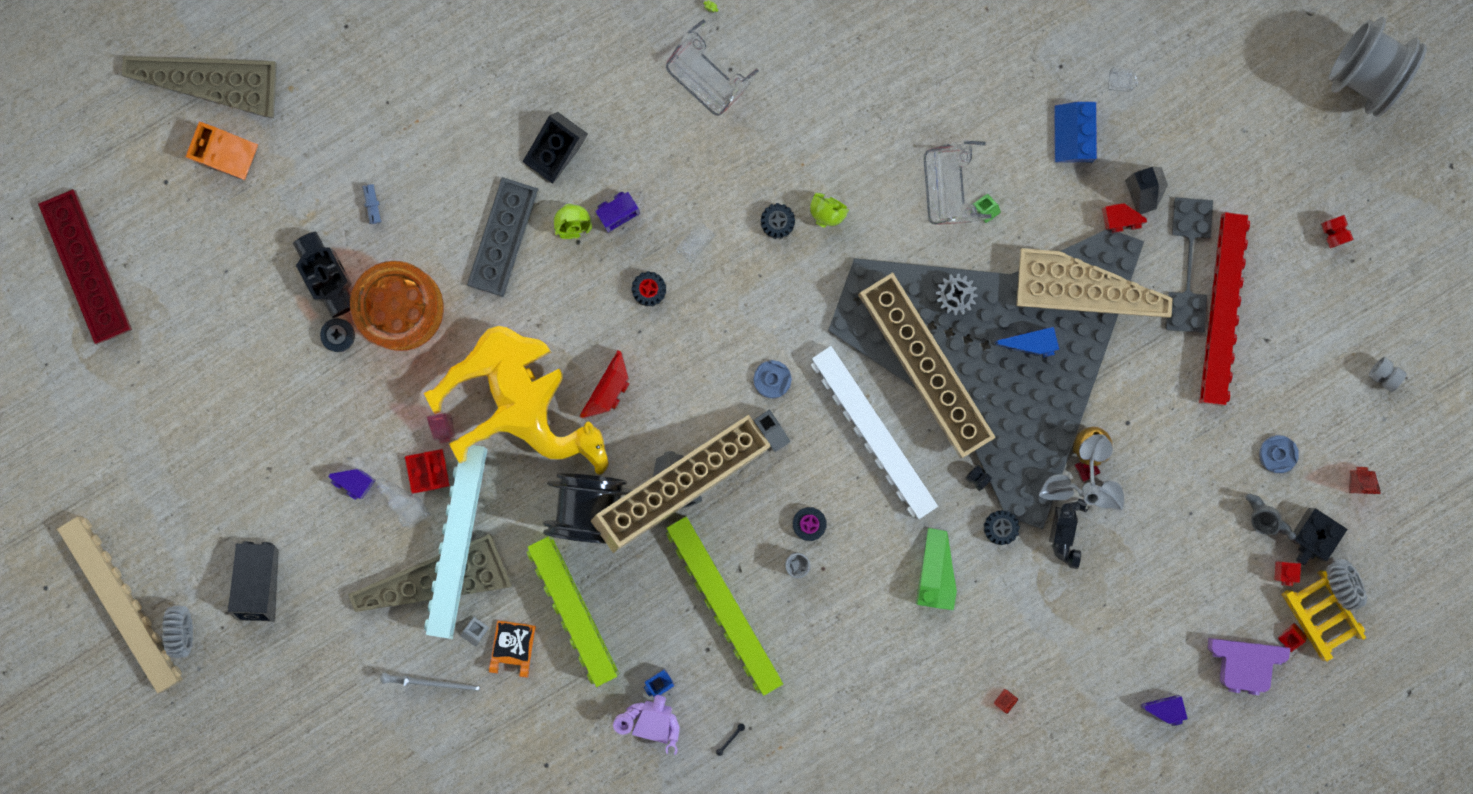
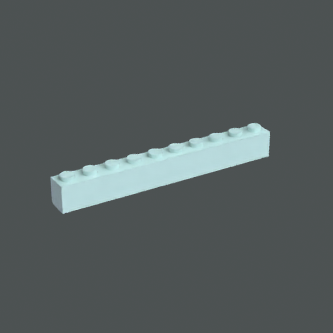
[424,445,488,639]

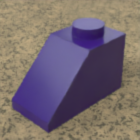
[1141,695,1188,726]

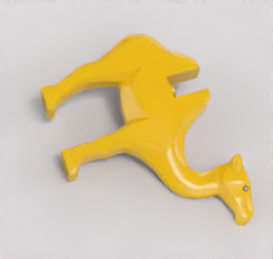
[424,326,609,475]

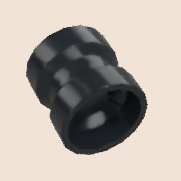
[965,465,992,492]

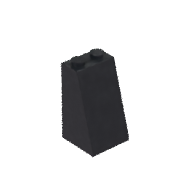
[228,541,279,622]

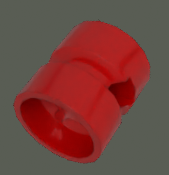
[1321,215,1354,249]

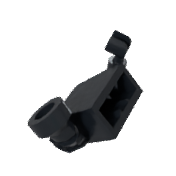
[1049,498,1088,569]

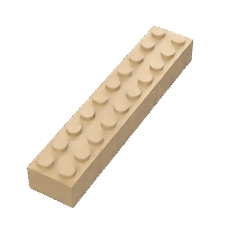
[859,273,996,458]
[591,415,771,553]

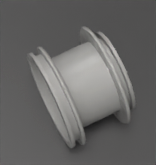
[1329,17,1427,117]

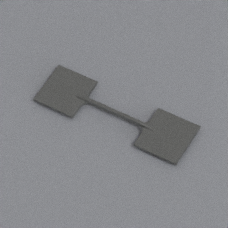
[1166,197,1213,333]

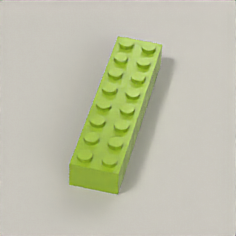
[526,536,620,687]

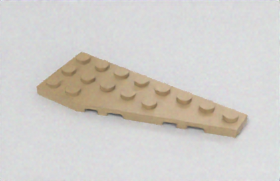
[1016,248,1173,318]

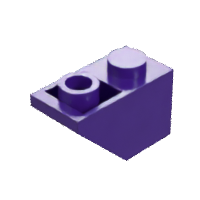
[328,469,376,500]

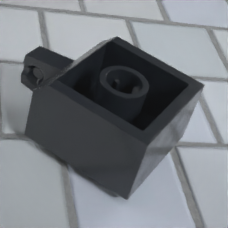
[1290,508,1348,565]

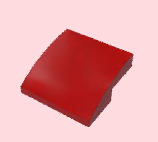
[405,449,450,494]

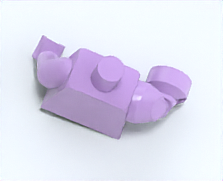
[613,695,680,755]

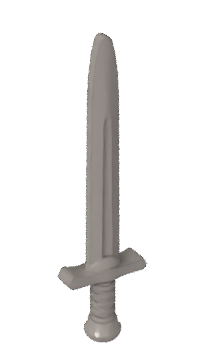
[380,672,480,690]

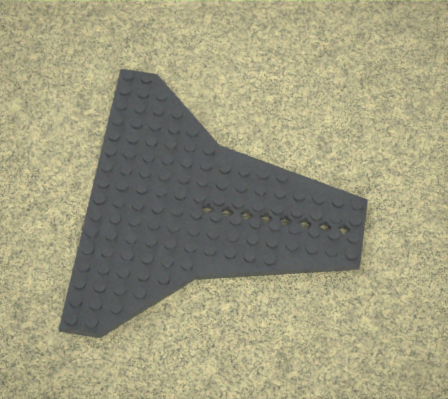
[828,229,1144,529]

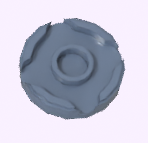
[753,360,792,399]
[1259,435,1299,473]

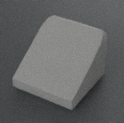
[461,617,489,646]

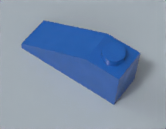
[995,327,1059,357]

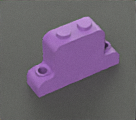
[1208,638,1290,695]

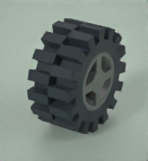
[761,203,795,239]
[983,510,1020,545]

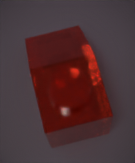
[1349,467,1381,494]

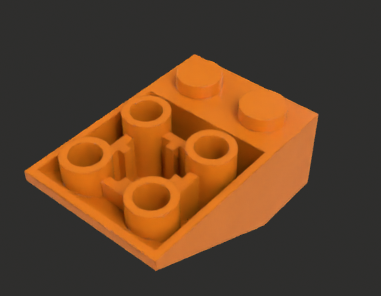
[186,121,258,180]

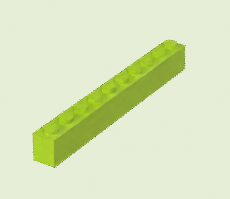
[665,516,783,696]

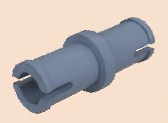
[362,184,382,224]

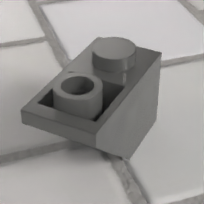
[754,409,791,452]

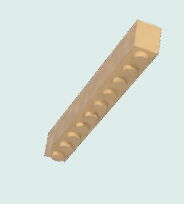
[57,517,183,694]

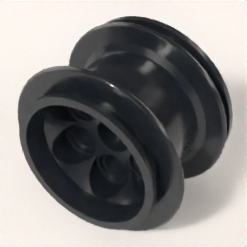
[542,473,633,544]

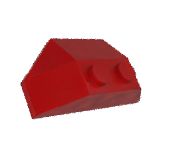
[579,350,630,419]

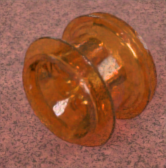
[350,261,444,351]

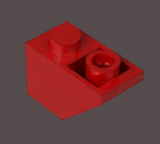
[1102,203,1147,233]

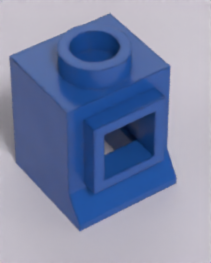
[644,668,675,697]

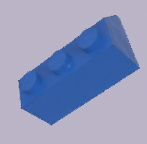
[1054,102,1097,163]

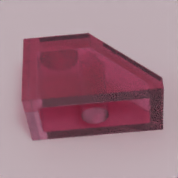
[427,413,455,443]

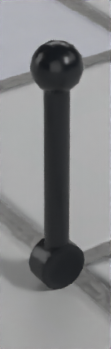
[716,723,745,756]

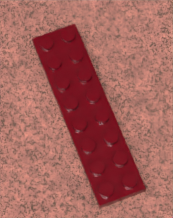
[38,189,132,345]

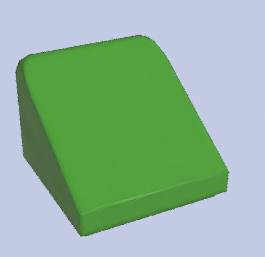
[972,193,1001,223]

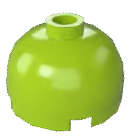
[810,192,849,228]
[553,204,592,239]

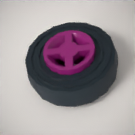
[792,507,827,541]

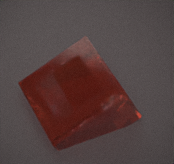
[994,689,1018,714]

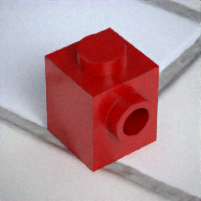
[1274,561,1301,586]

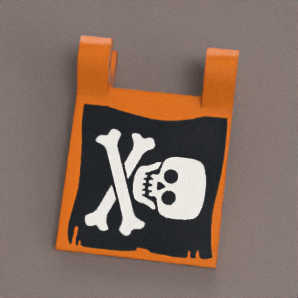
[489,620,536,678]

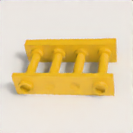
[1281,570,1366,662]

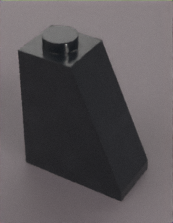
[1125,166,1168,214]

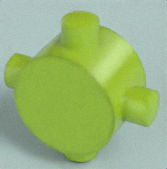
[703,0,719,13]

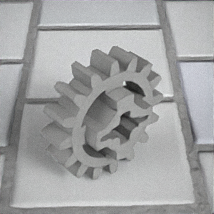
[935,274,978,316]

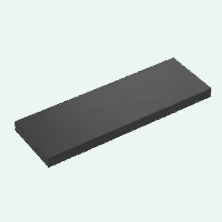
[467,177,539,297]

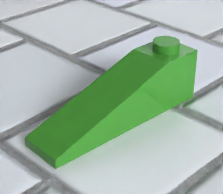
[915,528,957,610]

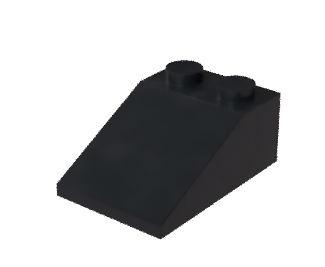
[522,112,588,184]

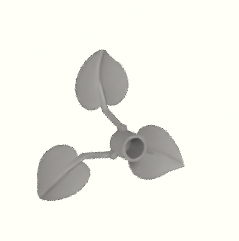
[1039,434,1124,510]

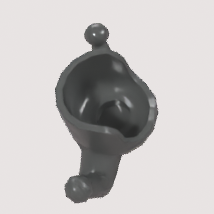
[1246,493,1296,540]

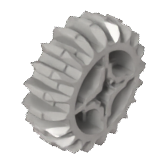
[1326,559,1367,611]
[162,605,193,658]

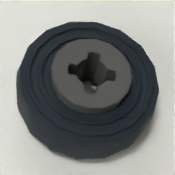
[320,318,355,352]

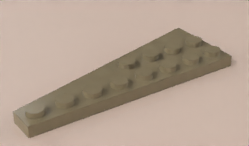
[122,56,277,118]
[348,534,513,612]

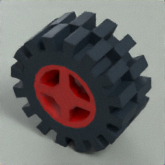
[631,271,666,307]

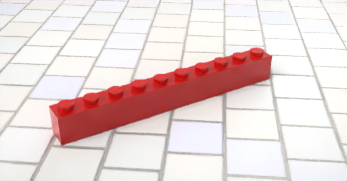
[1199,212,1250,406]

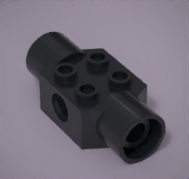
[293,231,356,318]

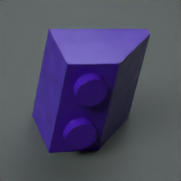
[595,192,641,233]

